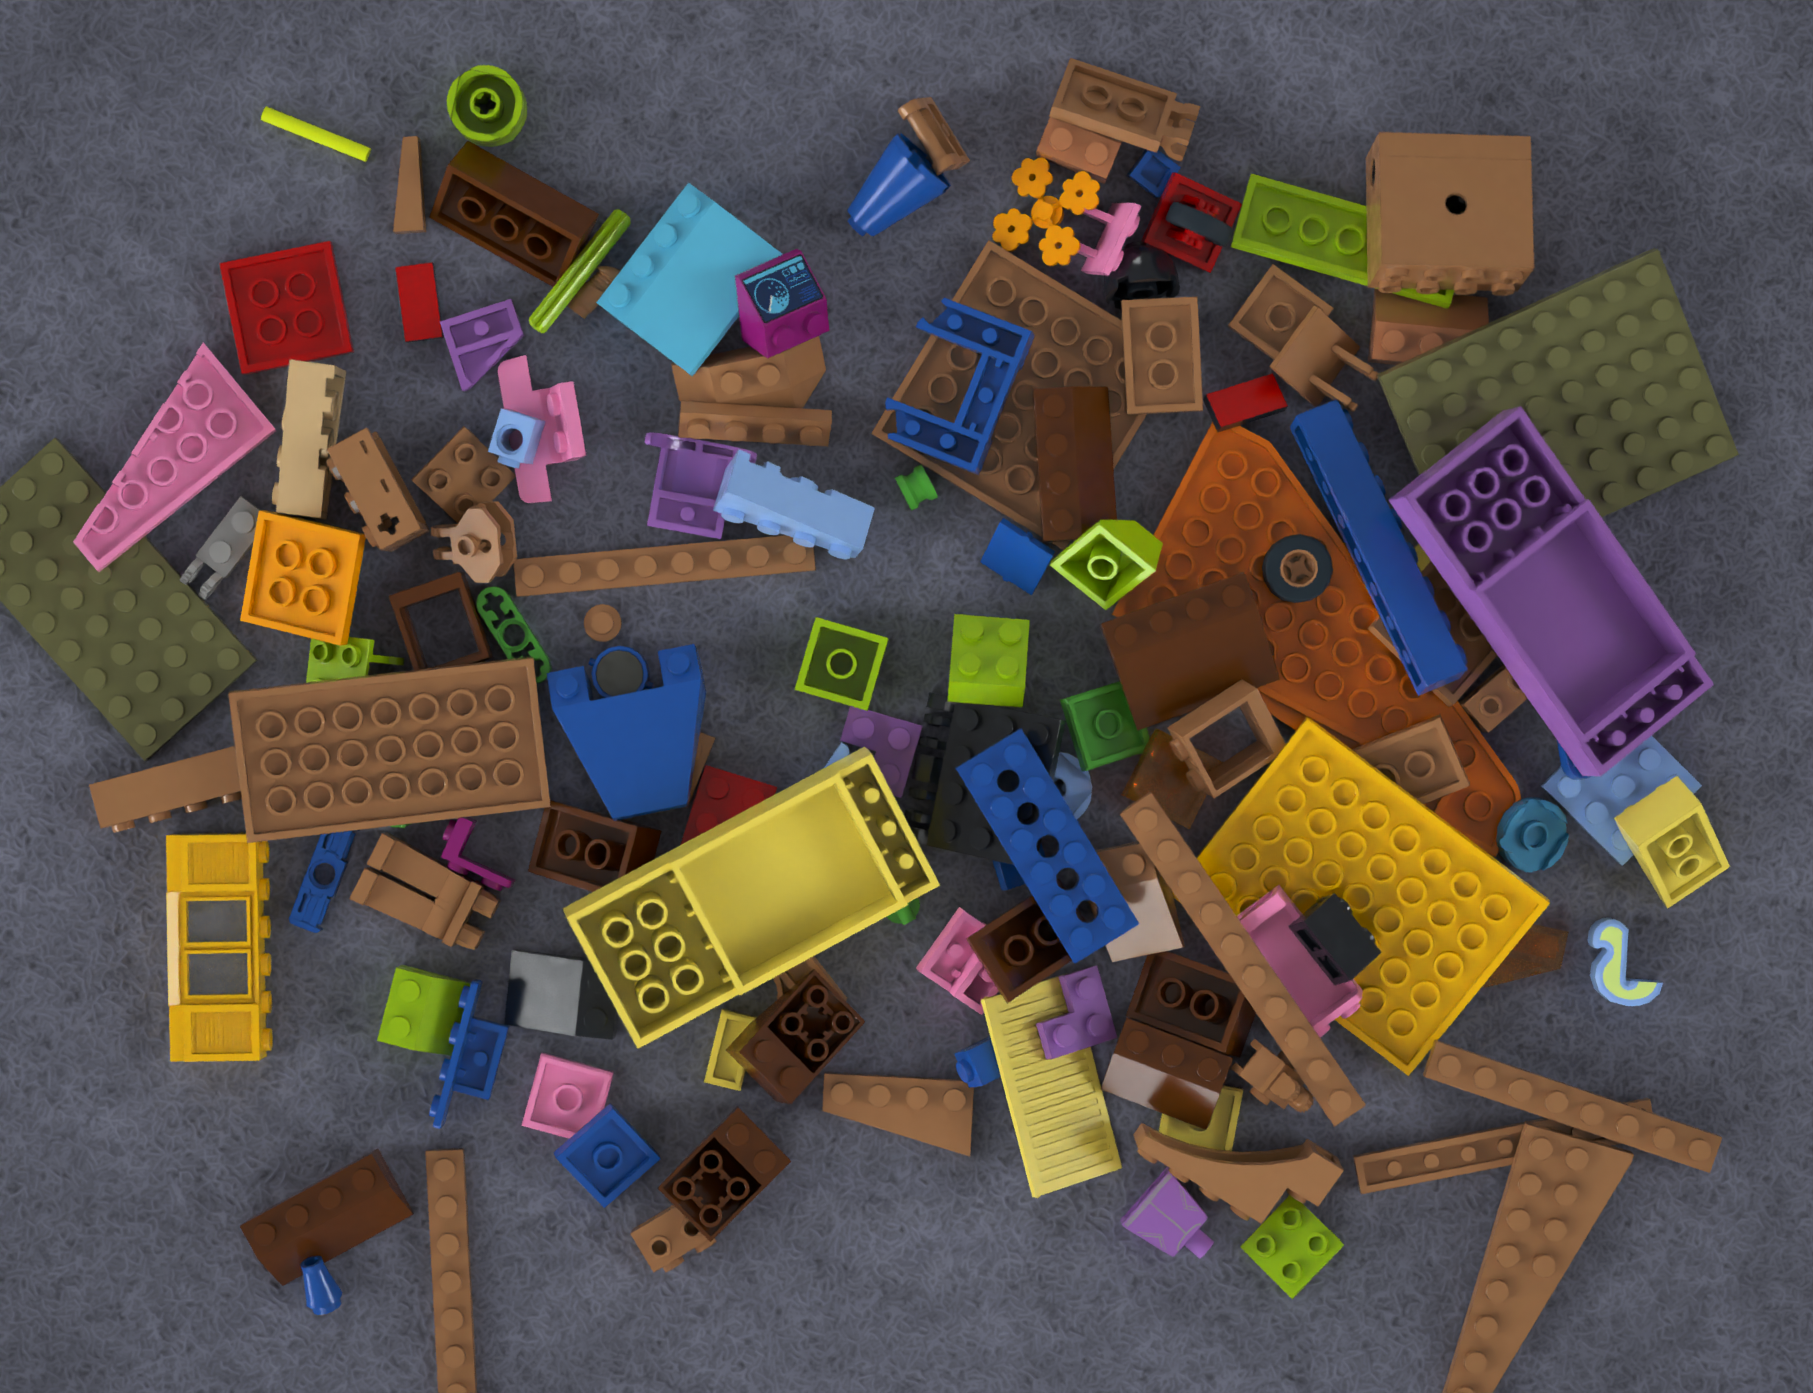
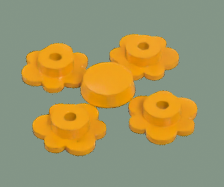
[992,157,1100,266]

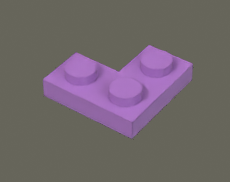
[840,706,923,798]
[1036,965,1117,1059]

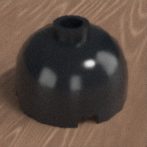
[1104,241,1180,309]

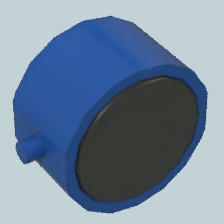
[588,646,654,698]

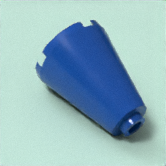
[847,133,951,237]

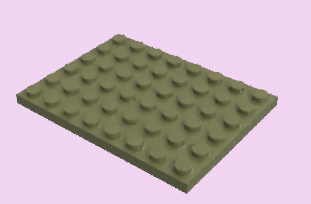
[1377,248,1739,517]

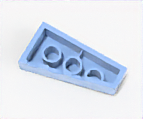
[713,449,875,559]

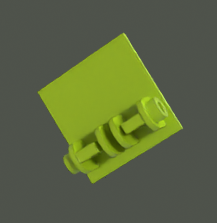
[1240,1195,1344,1299]

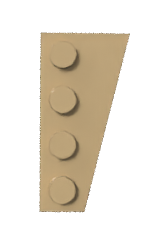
[272,359,346,520]

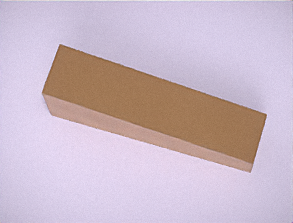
[393,136,426,234]

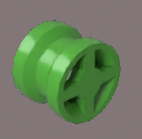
[895,464,938,511]

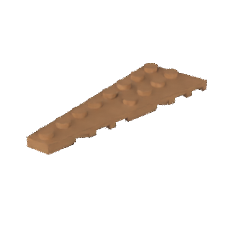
[1442,1122,1634,1393]

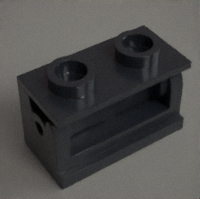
[1288,893,1382,985]

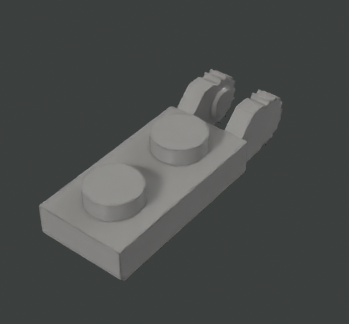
[180,496,260,600]

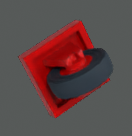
[1141,172,1242,273]

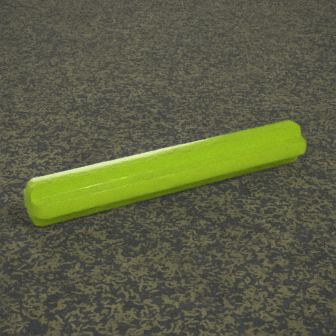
[529,209,631,333]

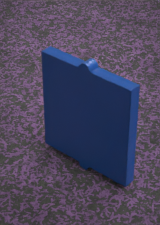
[980,518,1056,595]

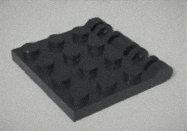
[904,692,1066,865]

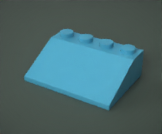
[596,183,783,377]

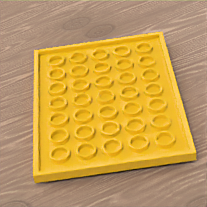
[1172,716,1550,1076]

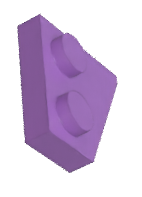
[440,299,524,392]

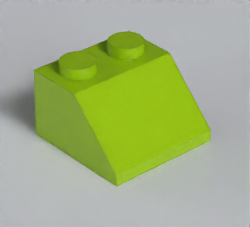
[1050,520,1163,610]
[377,964,471,1056]

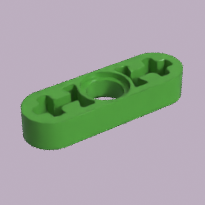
[476,587,552,684]

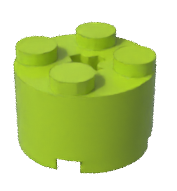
[447,65,527,147]

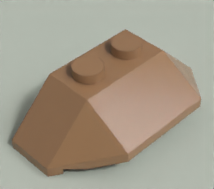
[671,336,826,408]

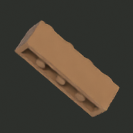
[89,746,242,833]

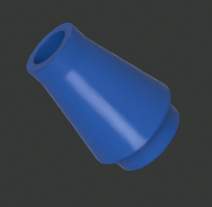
[300,1256,342,1315]

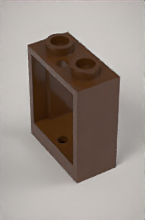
[389,571,493,670]

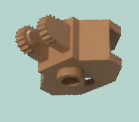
[431,501,517,583]
[1231,1039,1314,1113]

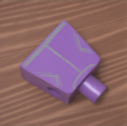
[1120,1167,1214,1259]

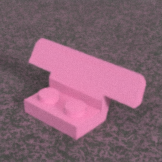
[498,355,586,503]

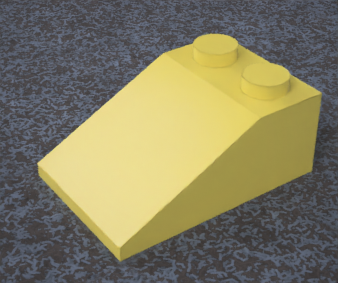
[1614,776,1730,908]

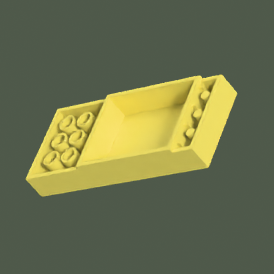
[563,746,940,1049]

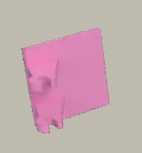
[1078,203,1141,276]

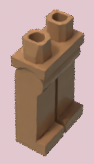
[349,832,501,950]

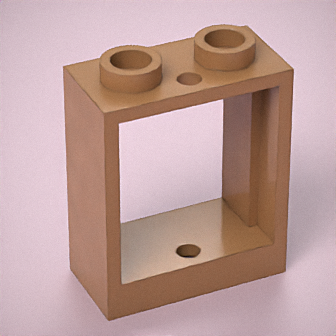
[1167,679,1286,798]

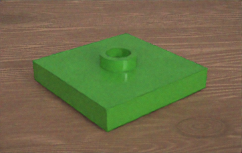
[1060,681,1153,772]

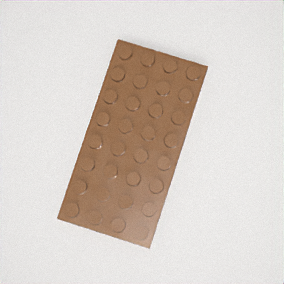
[228,656,551,843]

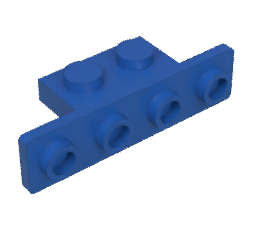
[429,979,510,1129]

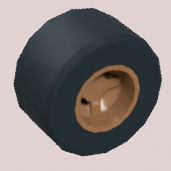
[1262,534,1333,603]

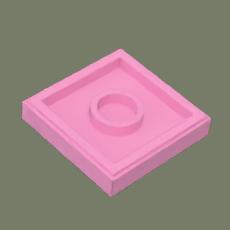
[522,1052,614,1139]

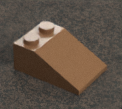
[1088,841,1185,962]

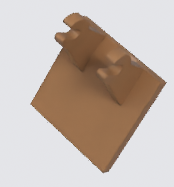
[1270,306,1379,412]

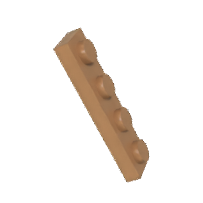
[678,401,832,446]

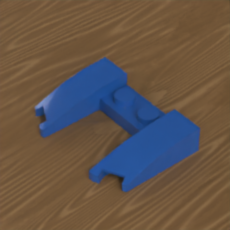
[885,298,1035,475]

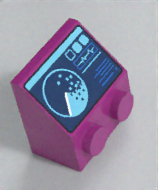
[735,249,829,359]

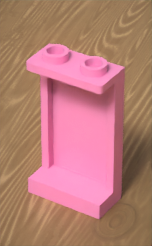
[1237,885,1363,1037]

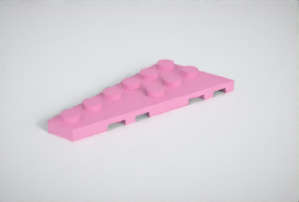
[73,342,276,572]

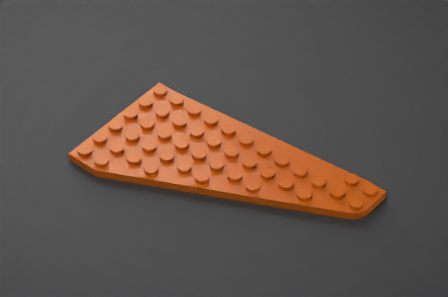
[1111,421,1521,857]

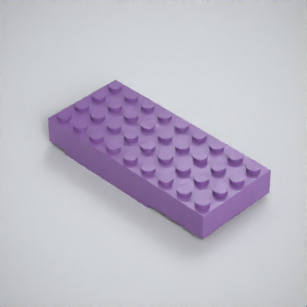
[1389,406,1714,776]

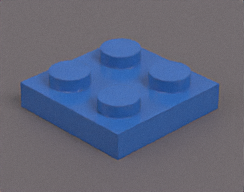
[553,1103,661,1208]

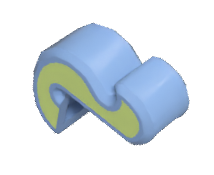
[1587,917,1663,1006]

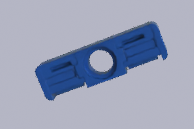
[289,830,360,933]

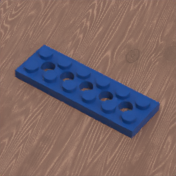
[956,728,1139,964]

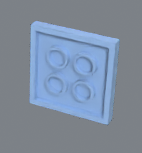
[1541,735,1702,866]

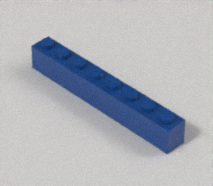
[1290,399,1468,696]

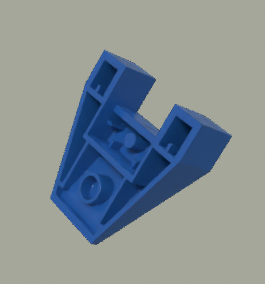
[546,644,706,821]

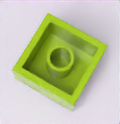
[947,614,1030,708]
[794,617,889,711]

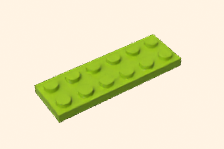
[1230,173,1454,309]

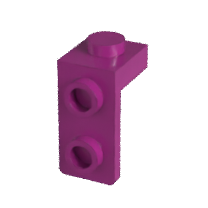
[441,817,516,891]

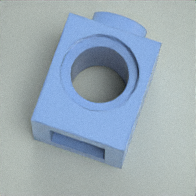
[488,408,546,469]

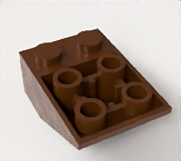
[726,969,866,1104]
[657,1106,791,1242]

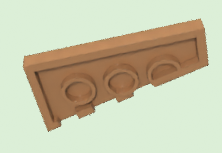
[822,1072,974,1157]

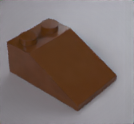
[528,800,662,892]
[966,879,1087,1003]
[1126,951,1256,1058]

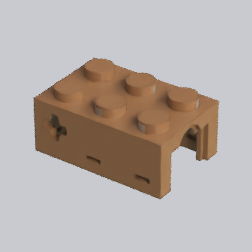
[326,427,430,552]

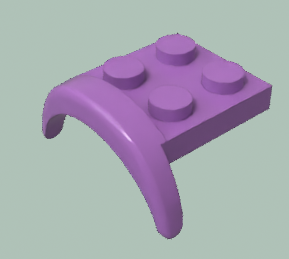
[645,432,757,539]

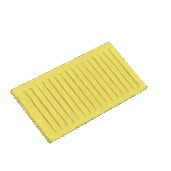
[981,973,1122,1198]

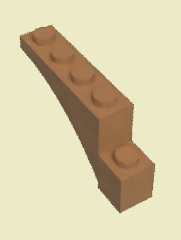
[1133,1123,1344,1224]

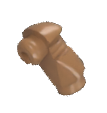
[567,266,620,319]

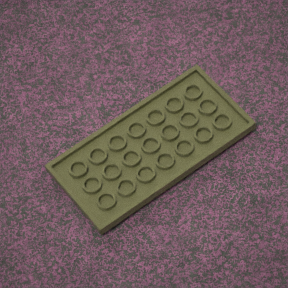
[0,438,258,761]

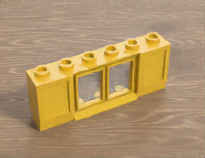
[166,833,273,1062]

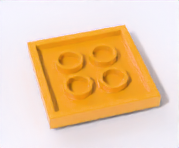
[240,510,366,646]

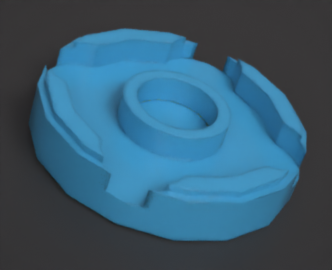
[1496,797,1569,872]

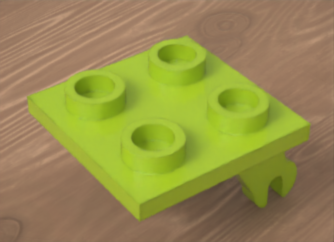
[306,637,404,682]

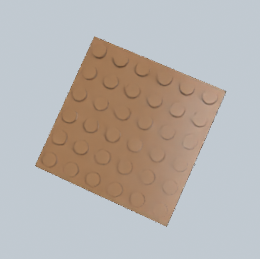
[871,240,1147,550]

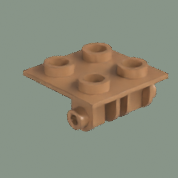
[411,426,516,523]

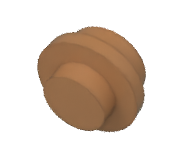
[584,604,622,642]

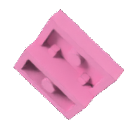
[916,907,999,1015]

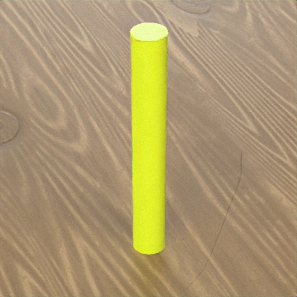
[261,106,371,162]

